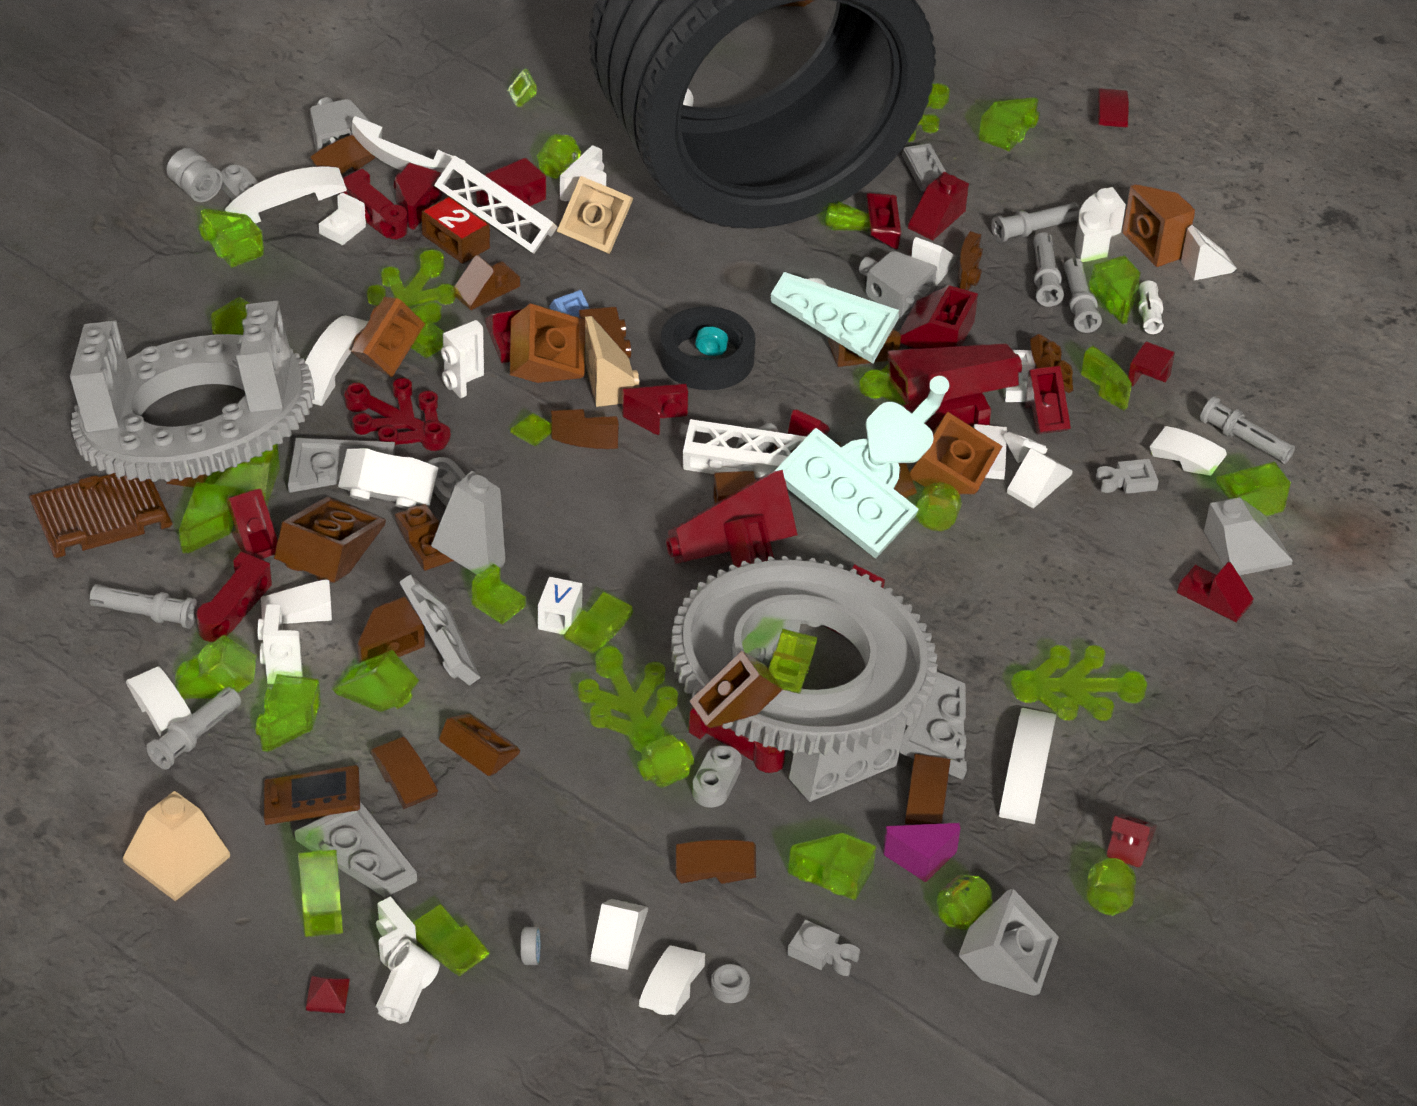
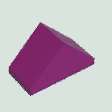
[883,823,960,883]

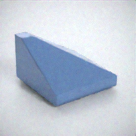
[549,290,590,318]

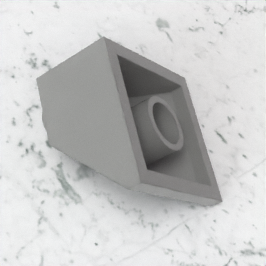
[1204,497,1293,575]
[959,889,1059,996]

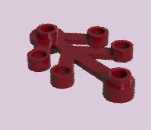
[344,378,451,451]

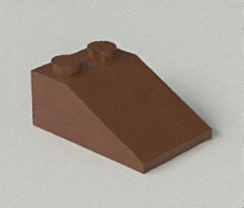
[274,497,386,583]

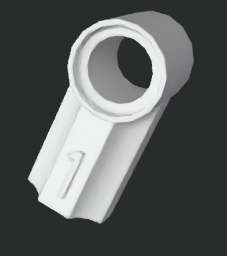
[376,940,440,1024]

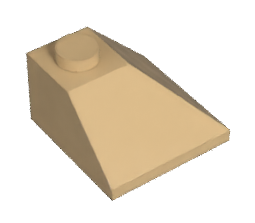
[557,176,633,254]
[585,316,639,407]
[123,791,230,901]

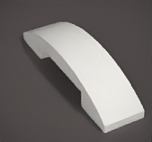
[352,116,466,179]
[225,167,347,231]
[305,315,369,406]
[999,708,1056,824]

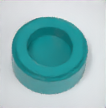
[695,327,728,356]

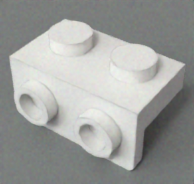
[441,320,484,398]
[258,604,303,684]

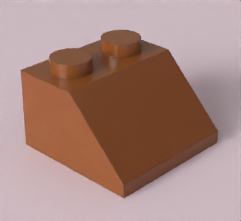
[1122,184,1195,267]
[351,297,425,377]
[510,303,585,383]
[910,412,1003,494]

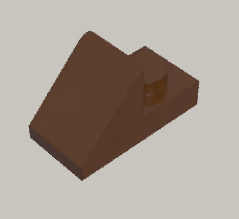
[452,255,520,310]

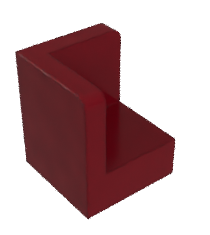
[1127,341,1175,387]

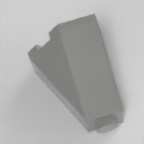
[431,471,506,581]

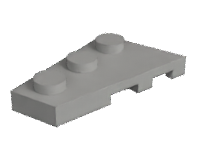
[288,438,395,493]
[399,575,481,686]
[900,671,967,780]
[295,801,417,898]

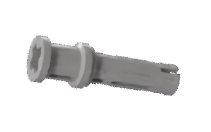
[991,202,1080,243]
[1033,232,1064,307]
[1063,258,1102,333]
[1200,396,1295,464]
[90,584,197,629]
[147,687,241,769]

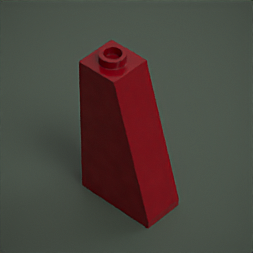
[888,343,1022,407]
[666,470,798,564]

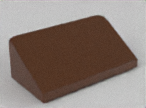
[439,713,521,776]

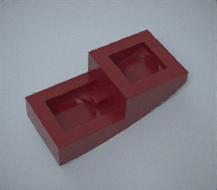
[1098,88,1129,128]

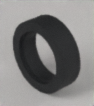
[660,306,756,390]

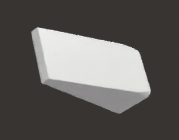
[261,580,332,624]

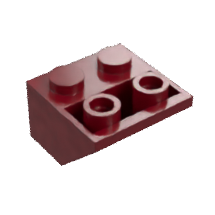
[899,285,978,349]

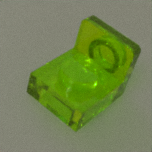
[411,304,445,358]
[471,564,526,625]

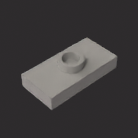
[902,143,946,191]

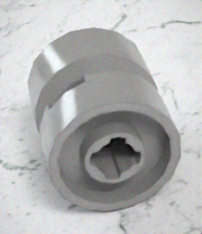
[167,148,223,202]

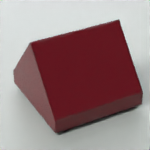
[788,409,830,437]

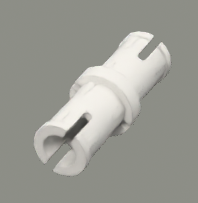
[1138,281,1164,334]

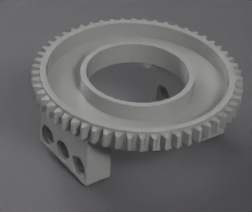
[70,301,315,482]
[670,556,938,802]

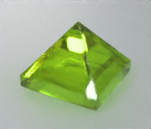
[508,68,537,107]
[510,412,551,446]

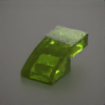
[1081,345,1132,411]
[563,592,633,653]
[769,629,817,694]
[412,904,490,976]

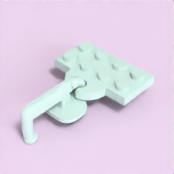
[775,376,949,559]

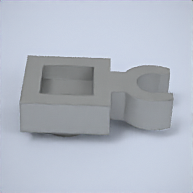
[1096,459,1159,494]
[788,920,860,976]

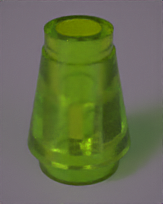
[825,201,869,232]

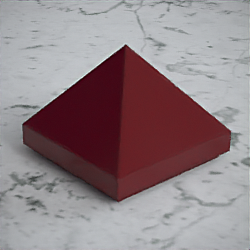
[306,976,350,1014]

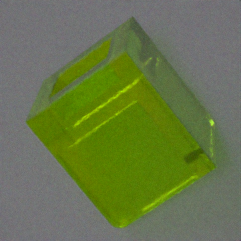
[211,296,250,335]

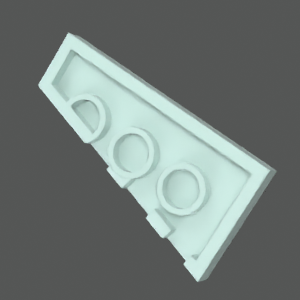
[771,272,899,363]

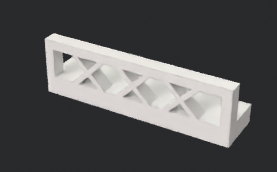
[434,156,558,254]
[683,419,806,480]

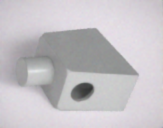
[310,97,370,152]
[859,251,937,319]

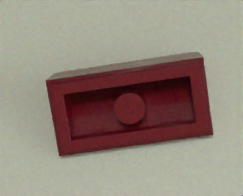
[866,193,901,249]
[724,514,774,568]

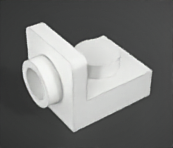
[319,193,366,245]
[376,896,417,966]

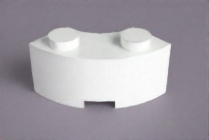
[1074,187,1126,262]
[338,448,438,510]

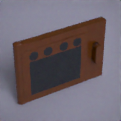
[264,765,360,825]

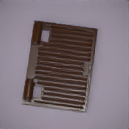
[29,473,172,558]

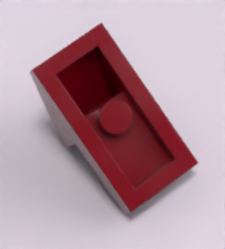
[485,309,522,363]
[1025,366,1071,435]
[622,384,688,435]
[226,488,278,559]
[1177,561,1254,623]
[1107,814,1157,867]

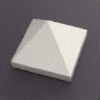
[1003,432,1047,463]

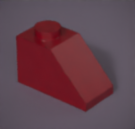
[476,158,546,208]
[393,163,442,230]
[908,172,969,241]

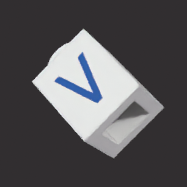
[538,577,582,636]

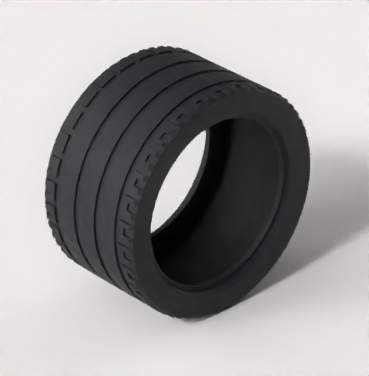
[589,0,936,229]

